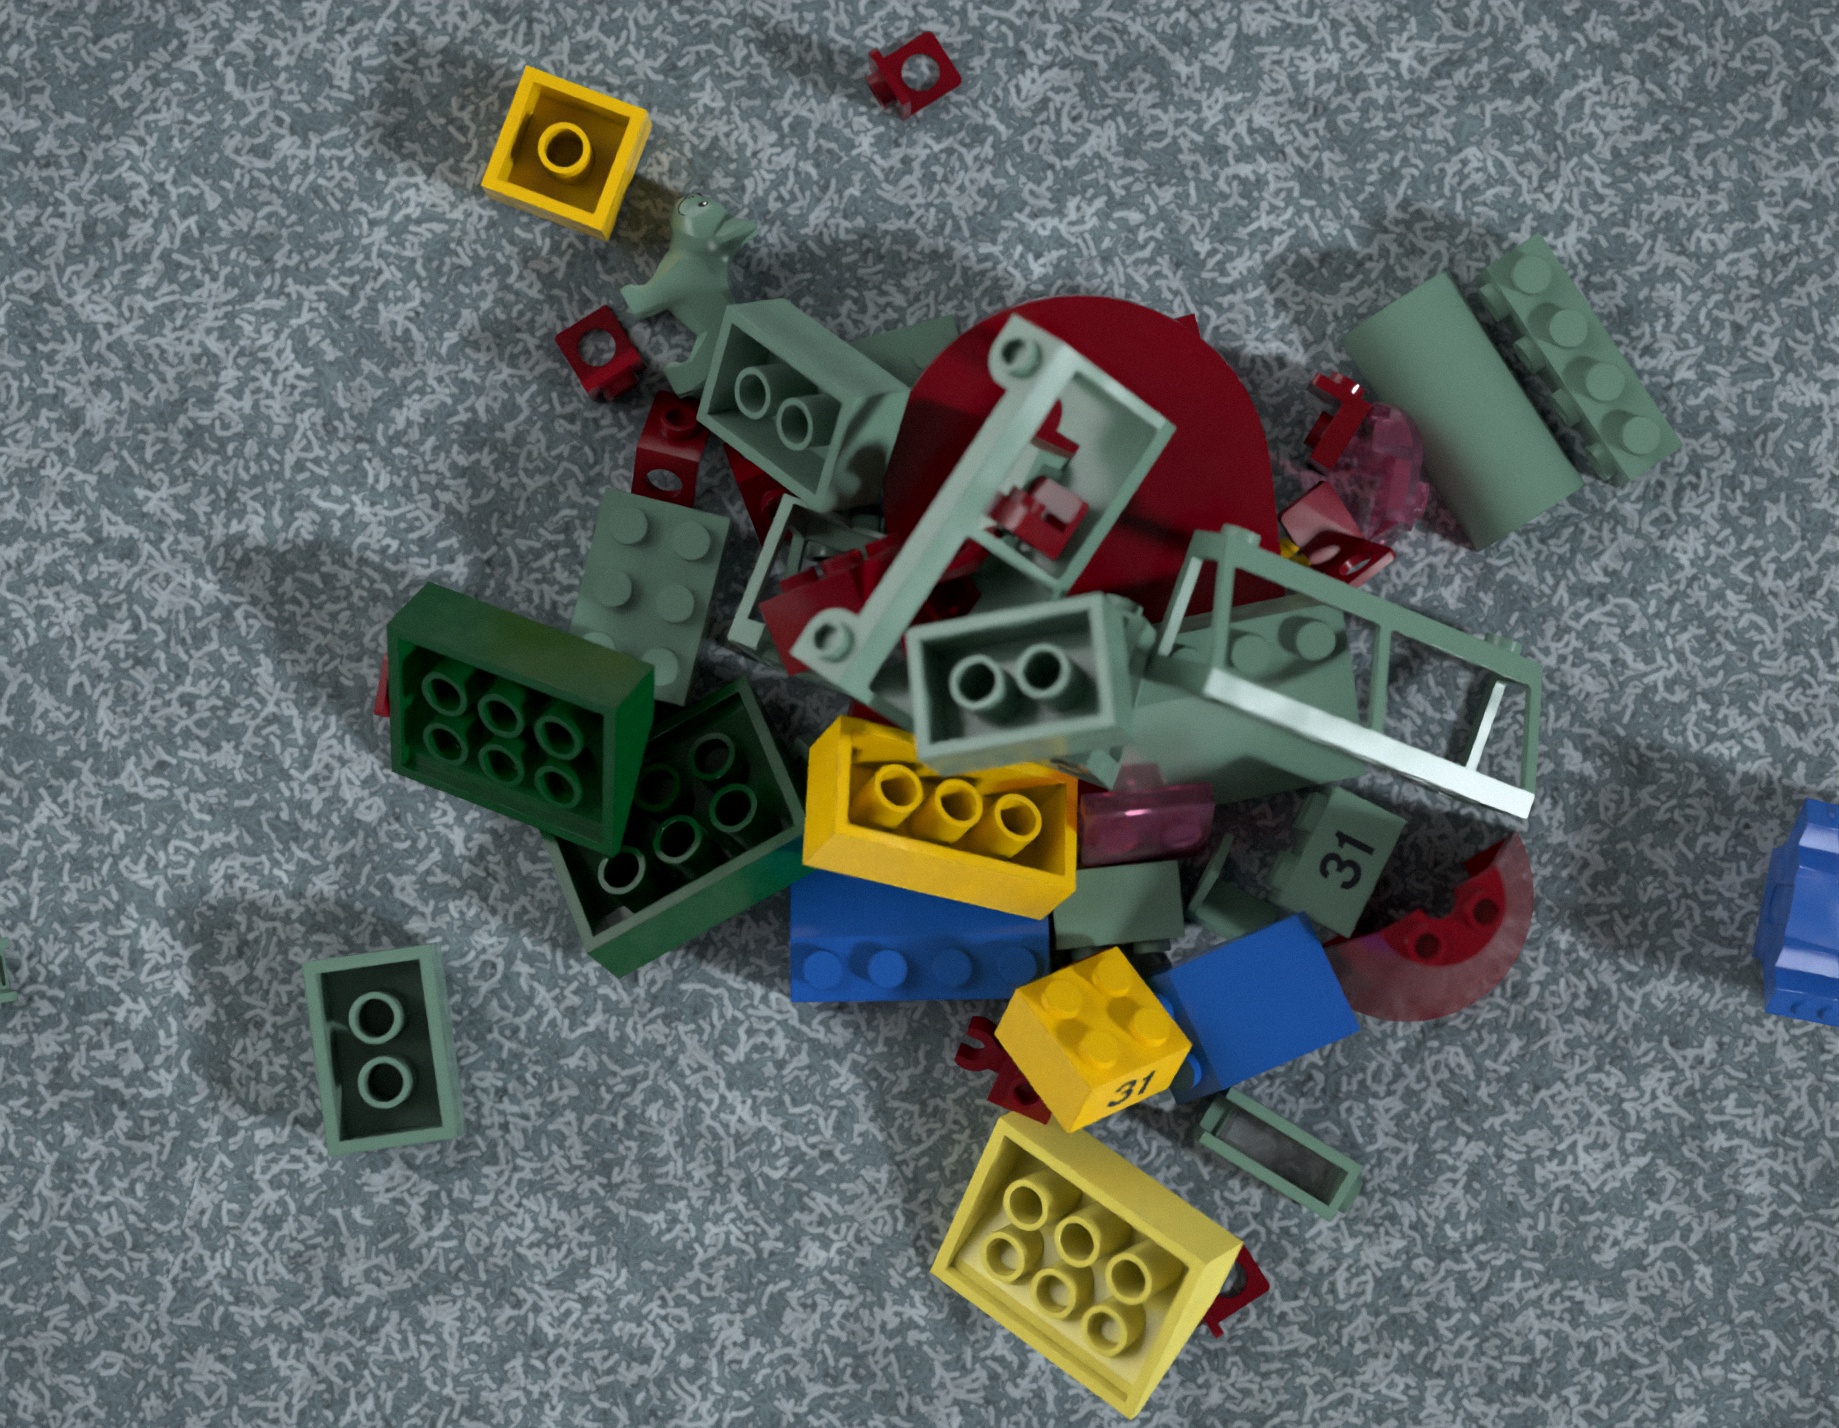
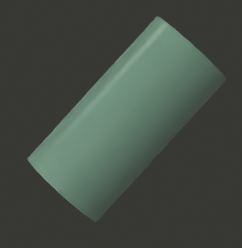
[1340,270,1586,553]

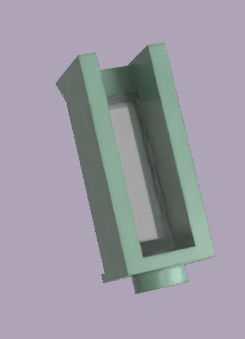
[1190,1086,1363,1222]

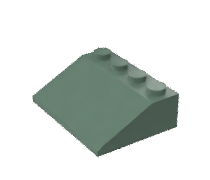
[1103,593,1366,826]

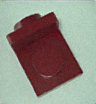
[1303,371,1372,477]
[982,475,1089,561]

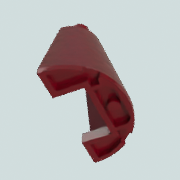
[1321,831,1534,1022]

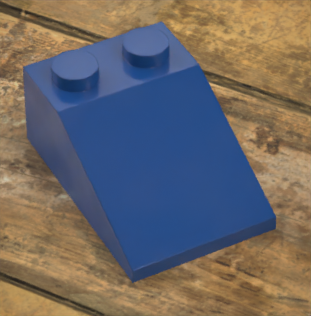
[1142,910,1361,1106]

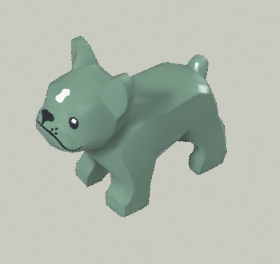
[619,193,760,399]

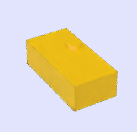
[803,715,1078,920]

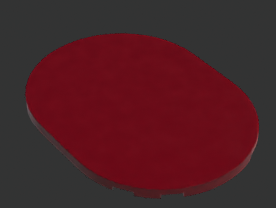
[883,293,1285,806]

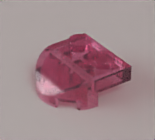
[1353,401,1429,547]
[1077,782,1215,867]

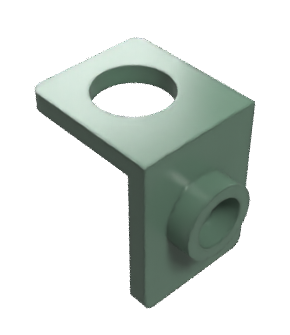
[1183,832,1277,940]

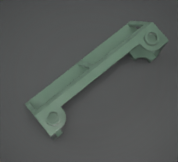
[790,314,1177,735]
[727,493,1156,791]
[1142,524,1543,819]

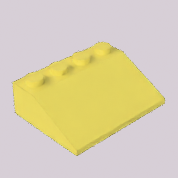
[930,1111,1243,1420]

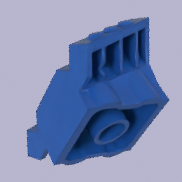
[1752,798,1839,1027]

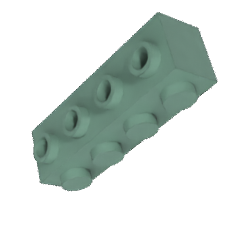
[1474,232,1684,488]

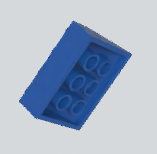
[790,868,1050,1002]

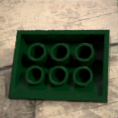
[386,581,655,858]
[539,675,819,979]

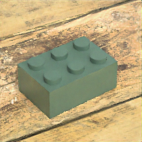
[696,298,911,514]
[569,487,735,708]
[905,592,1137,777]
[301,942,467,1157]

